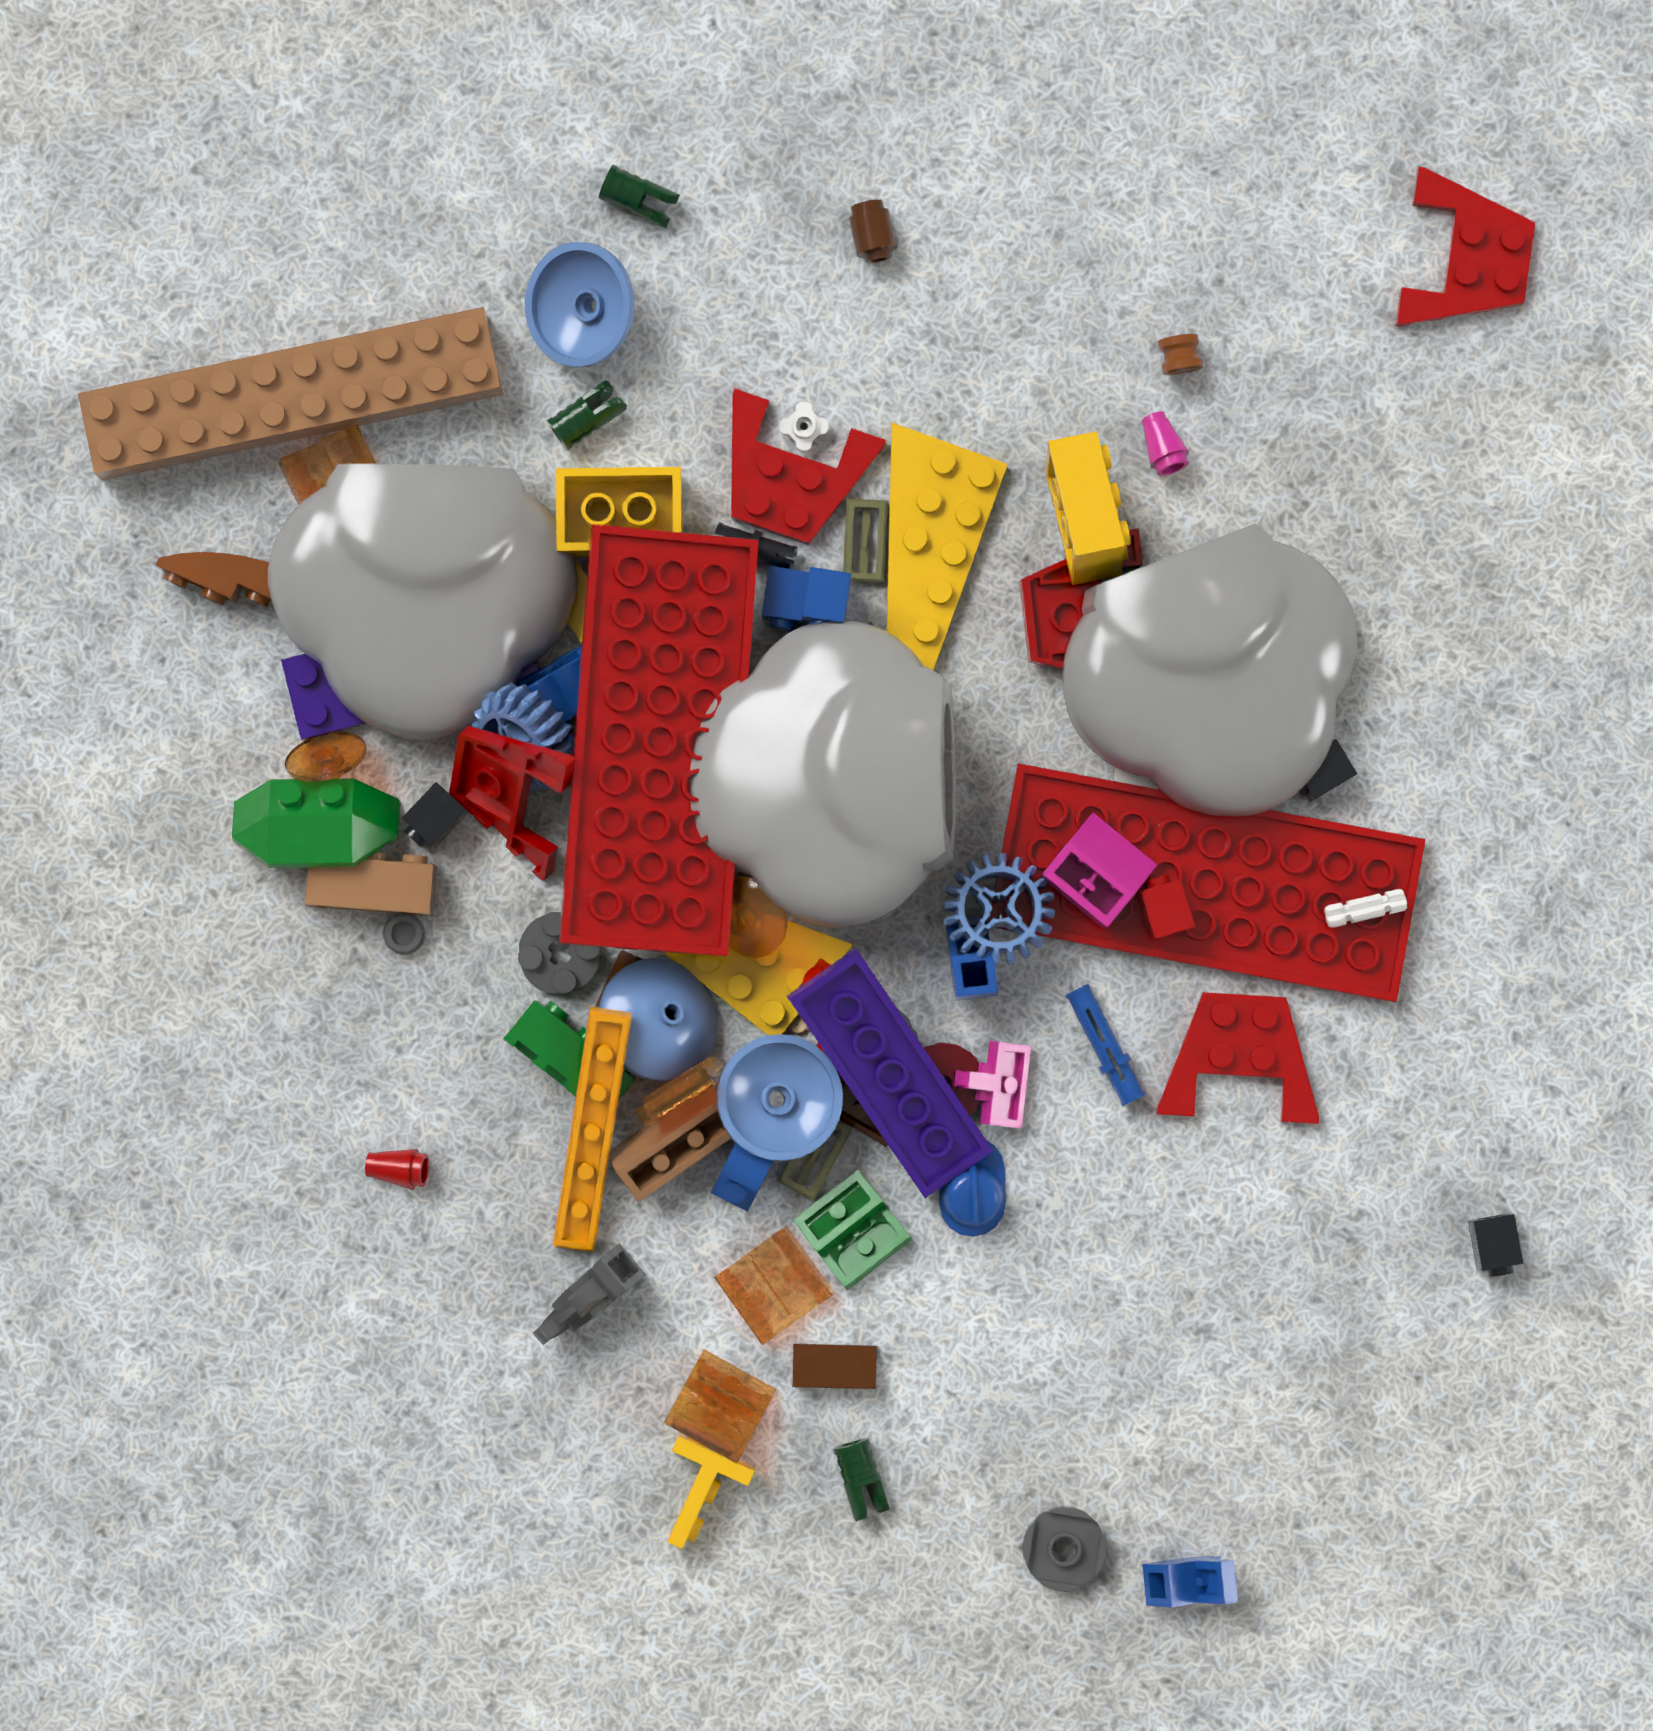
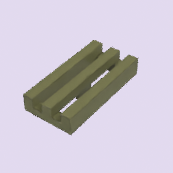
[843,499,888,584]
[777,1121,853,1201]

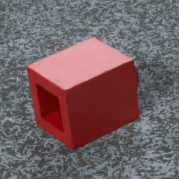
[1137,874,1195,941]

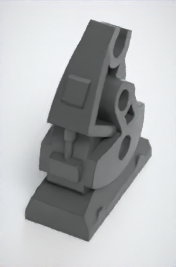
[533,1243,646,1345]

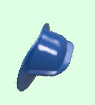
[939,1140,1006,1237]

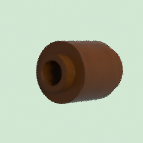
[849,199,897,263]

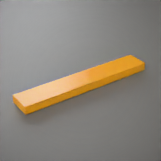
[553,1007,632,1252]

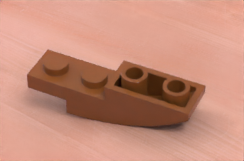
[156,552,272,607]

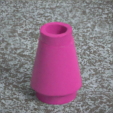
[1141,411,1189,476]

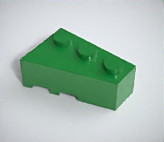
[503,1000,636,1102]

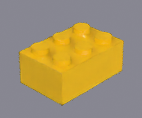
[1045,431,1130,585]
[556,467,683,557]

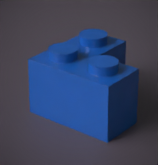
[762,566,851,631]

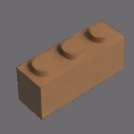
[305,852,437,916]
[609,1082,731,1202]

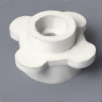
[779,402,829,451]

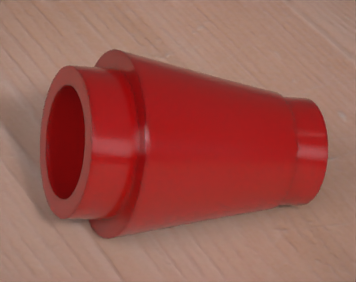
[365,1149,429,1190]

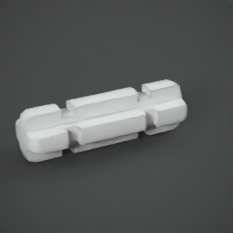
[1324,889,1407,928]

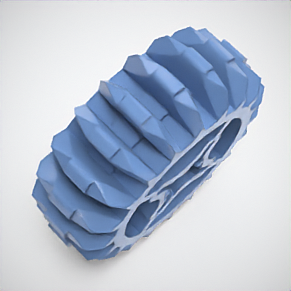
[471,683,575,792]
[942,853,1055,966]

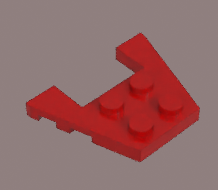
[1395,167,1535,327]
[731,388,886,545]
[1019,528,1143,670]
[449,726,576,881]
[1156,992,1319,1124]

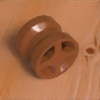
[1158,334,1203,375]

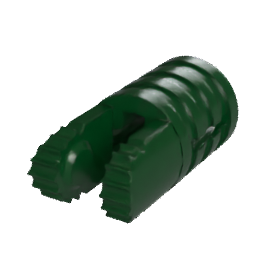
[598,164,680,228]
[546,380,627,451]
[833,1438,889,1522]

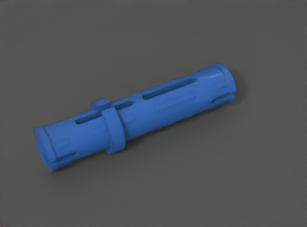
[1065,984,1146,1107]

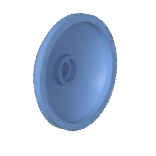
[525,242,634,367]
[599,958,718,1082]
[717,1034,843,1161]

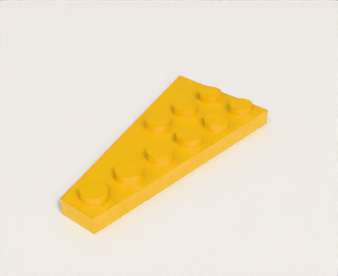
[887,423,1008,670]
[663,900,853,1035]

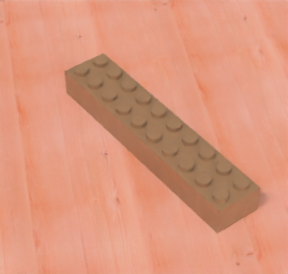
[78,307,504,481]

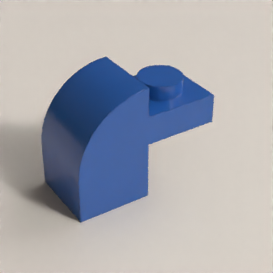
[946,916,998,1001]
[711,1143,773,1212]
[1142,1556,1238,1608]

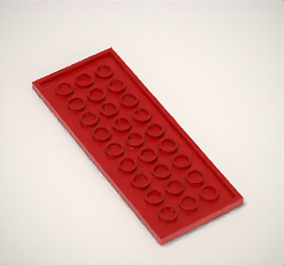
[559,524,759,957]
[988,763,1426,1003]

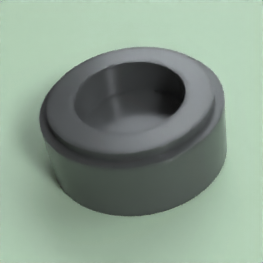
[383,913,426,955]

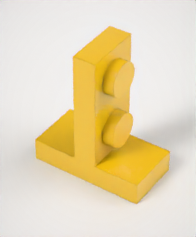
[667,1433,755,1549]

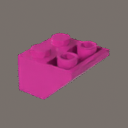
[1040,813,1157,929]

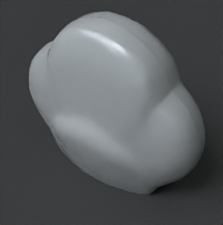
[268,464,578,741]
[1062,524,1358,816]
[690,620,956,928]

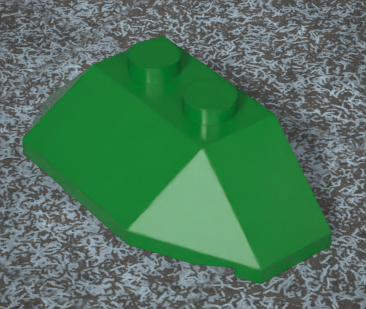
[232,778,400,868]

